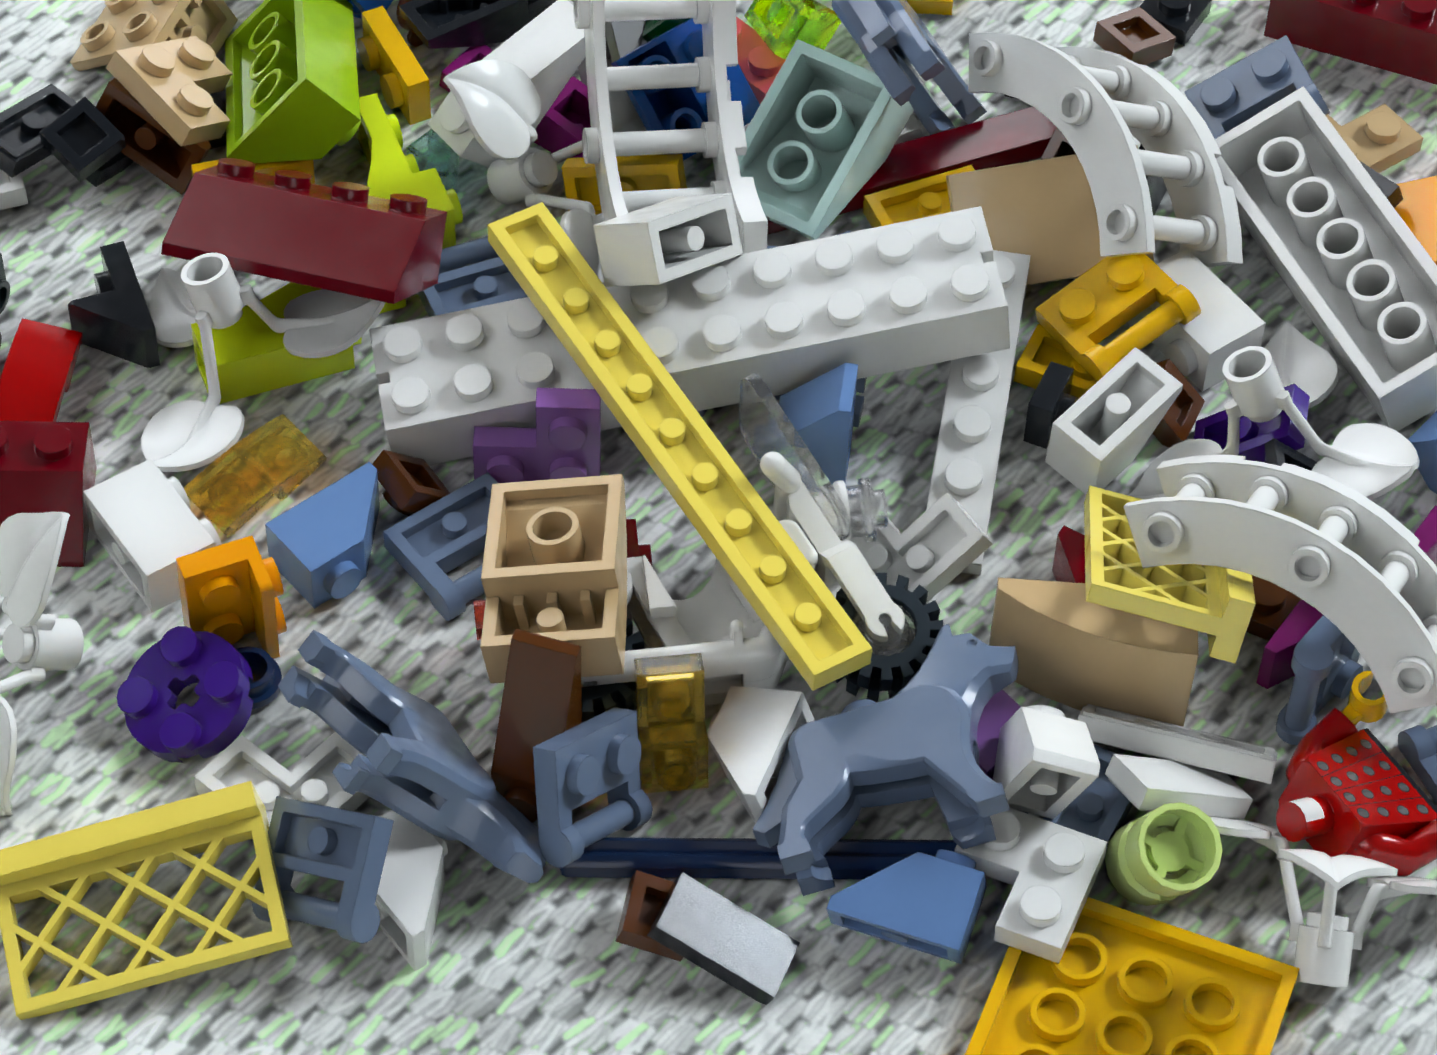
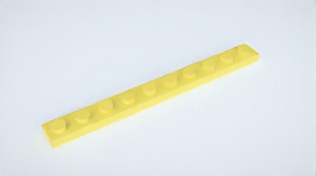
[487,202,872,691]

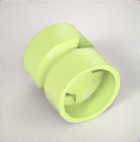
[1105,802,1223,906]

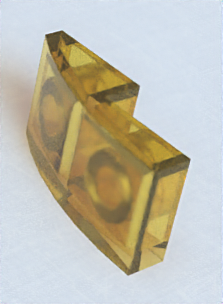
[184,414,327,538]
[634,653,709,793]

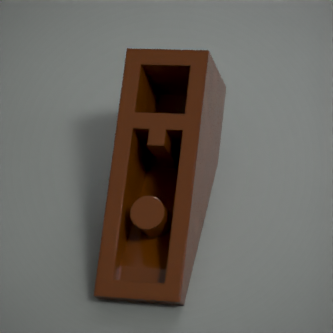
[491,629,582,823]

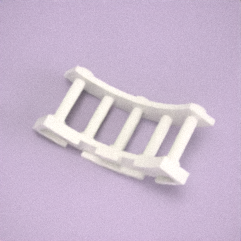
[573,0,768,254]
[968,32,1243,267]
[1123,455,1437,714]

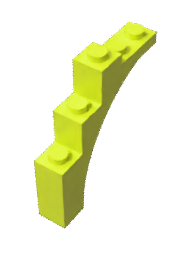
[191,93,463,404]

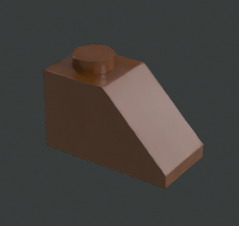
[96,78,211,195]

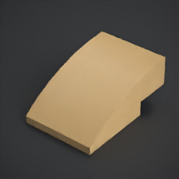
[946,145,1154,285]
[480,474,627,683]
[989,577,1198,726]

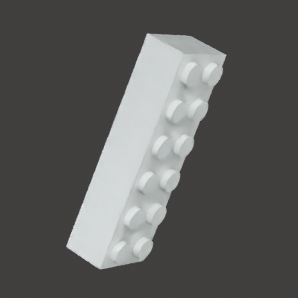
[1215,86,1437,432]

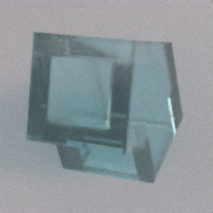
[407,129,460,191]

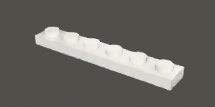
[926,250,1031,575]

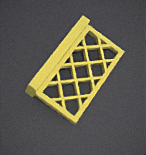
[1084,485,1256,664]
[0,781,293,1020]

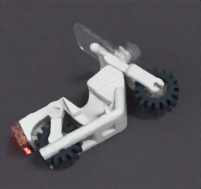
[473,373,944,723]

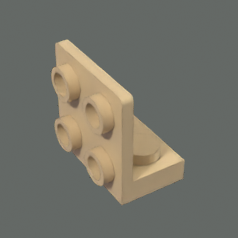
[70,0,238,71]

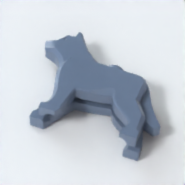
[831,0,987,135]
[752,624,1018,896]
[278,630,546,884]

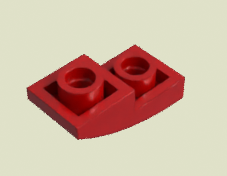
[0,318,83,422]

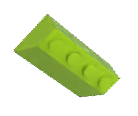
[225,0,361,163]

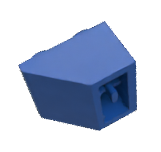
[611,18,760,161]

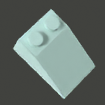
[738,39,914,240]

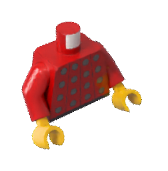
[1276,671,1437,876]

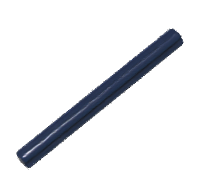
[560,837,957,879]

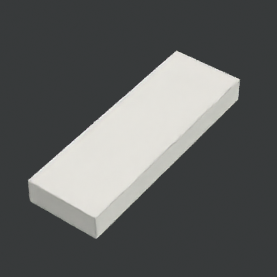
[1078,704,1278,784]

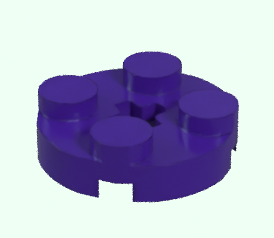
[117,626,254,763]

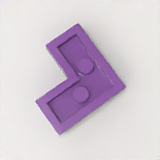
[473,387,601,483]

